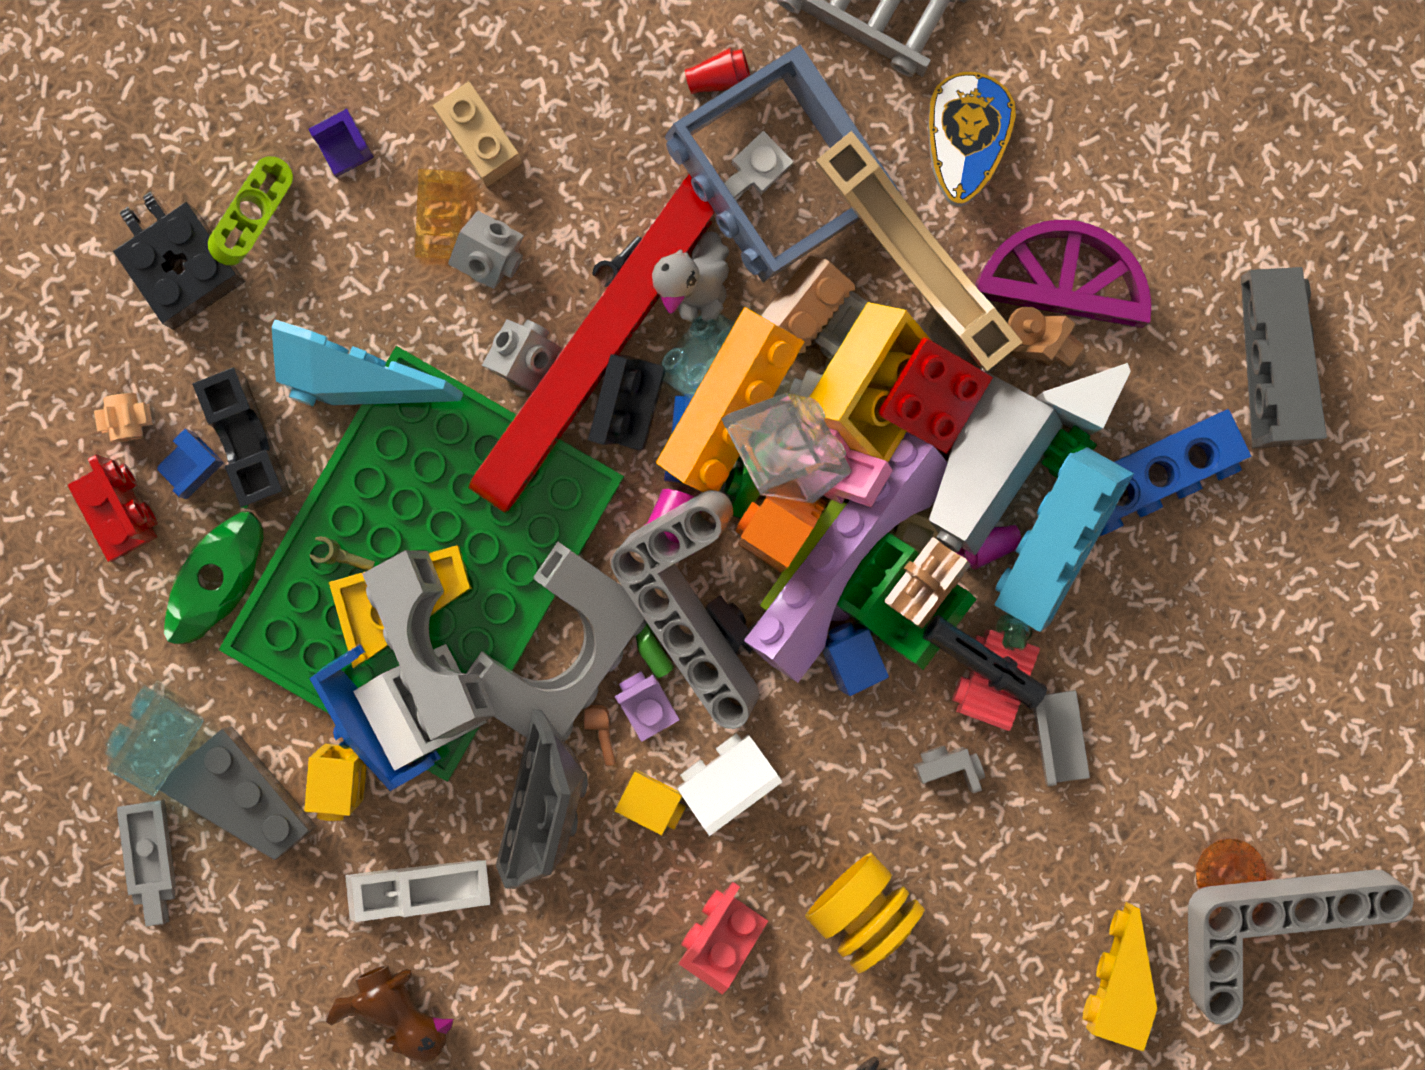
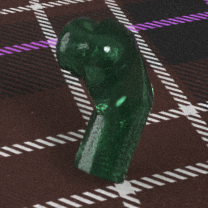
[995,614,1033,651]

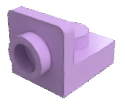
[615,671,680,742]

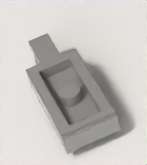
[117,800,176,927]

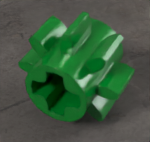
[1042,425,1097,479]

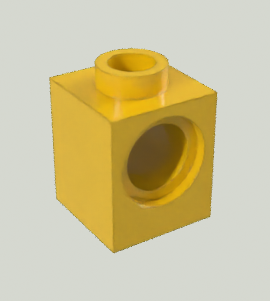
[615,769,686,835]

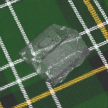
[721,392,852,503]

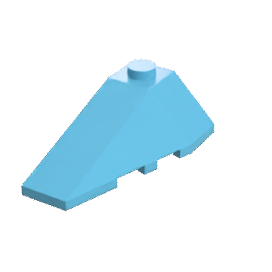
[271,319,463,407]

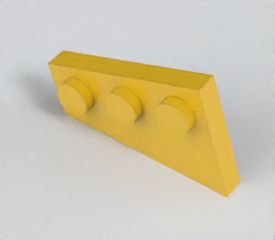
[329,545,471,668]

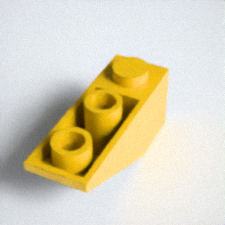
[1083,902,1157,1052]

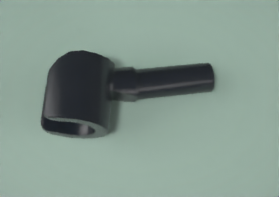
[592,236,642,287]

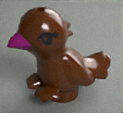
[326,965,454,1063]

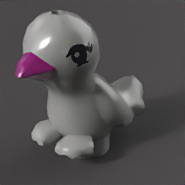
[652,232,729,322]

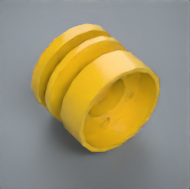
[805,852,925,974]

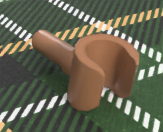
[584,705,616,766]

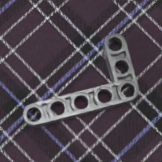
[611,490,759,729]
[1188,869,1414,1025]

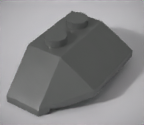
[496,710,588,889]

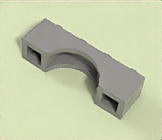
[362,550,496,740]

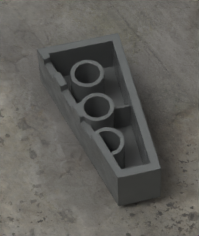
[1240,267,1327,449]

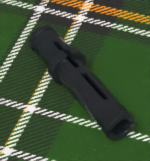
[922,615,1047,709]

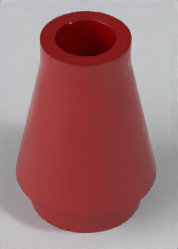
[685,47,750,94]

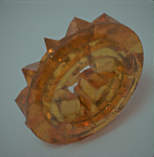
[1194,839,1266,908]

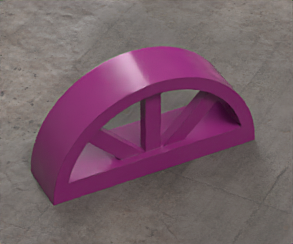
[975,220,1151,328]

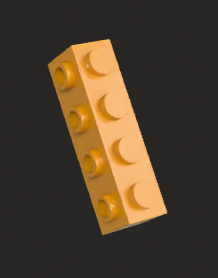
[656,307,805,492]

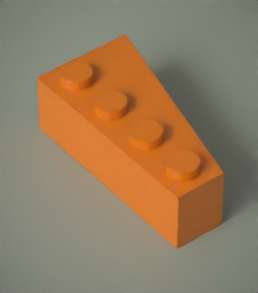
[735,473,828,573]

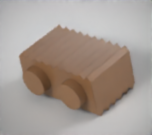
[761,255,855,353]

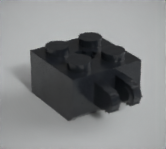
[113,191,246,330]

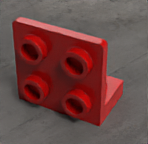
[878,338,993,454]
[67,455,158,562]

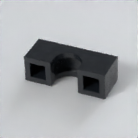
[192,367,292,511]

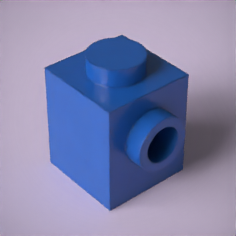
[822,622,889,696]

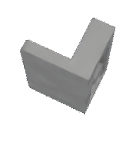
[1034,690,1090,787]

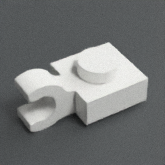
[724,131,794,201]

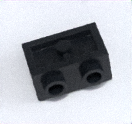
[588,354,666,450]

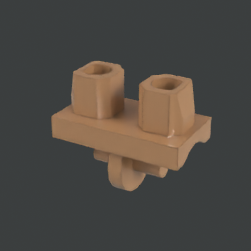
[1008,307,1084,367]
[884,537,971,629]

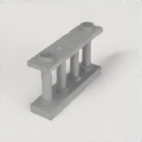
[776,0,966,77]

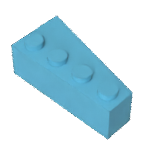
[994,447,1134,632]

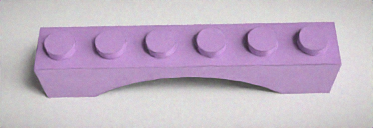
[744,432,948,683]

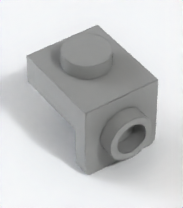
[815,291,867,360]
[914,745,985,793]

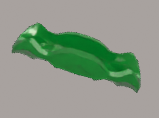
[164,511,264,645]

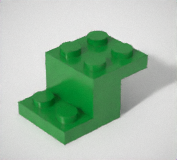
[836,532,977,670]

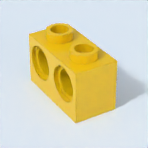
[304,743,367,821]

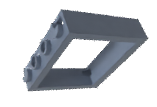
[665,45,899,283]

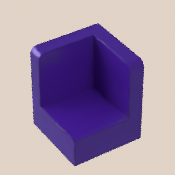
[308,109,374,177]

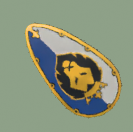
[928,72,1016,207]

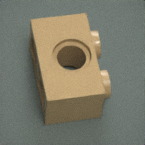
[432,81,522,187]

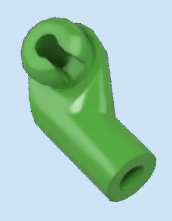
[636,623,674,678]

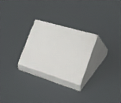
[1035,363,1131,435]

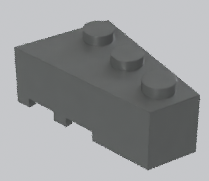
[154,727,317,860]

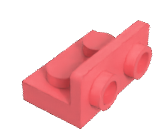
[678,882,768,995]

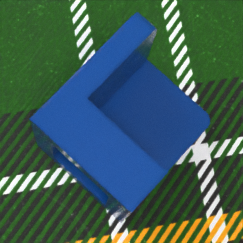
[157,428,224,499]

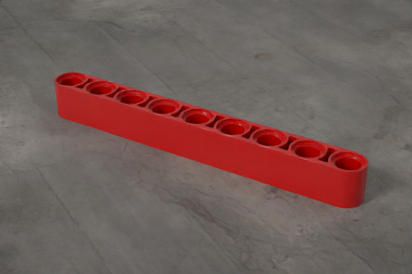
[468,174,715,513]

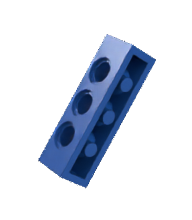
[1100,409,1252,536]

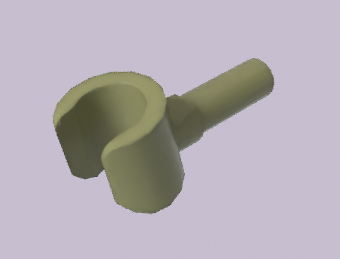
[310,536,375,571]

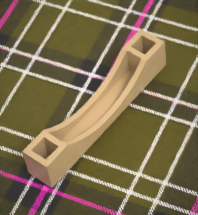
[815,131,1022,371]

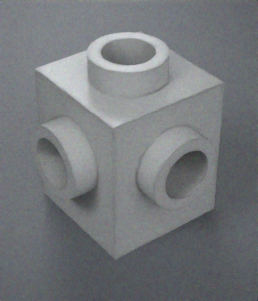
[448,210,524,289]
[482,319,561,393]

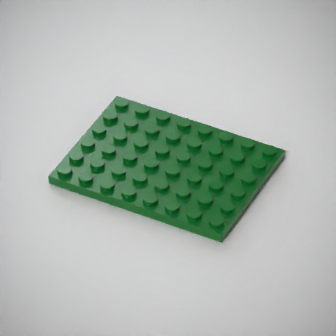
[219,346,624,782]

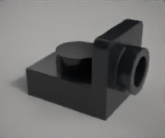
[705,595,758,655]

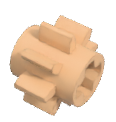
[94,393,153,443]

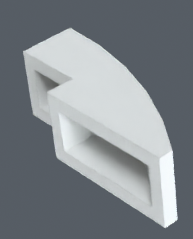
[345,860,490,922]

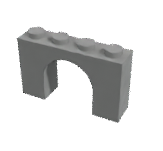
[466,542,647,741]

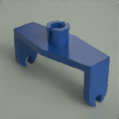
[309,644,441,791]

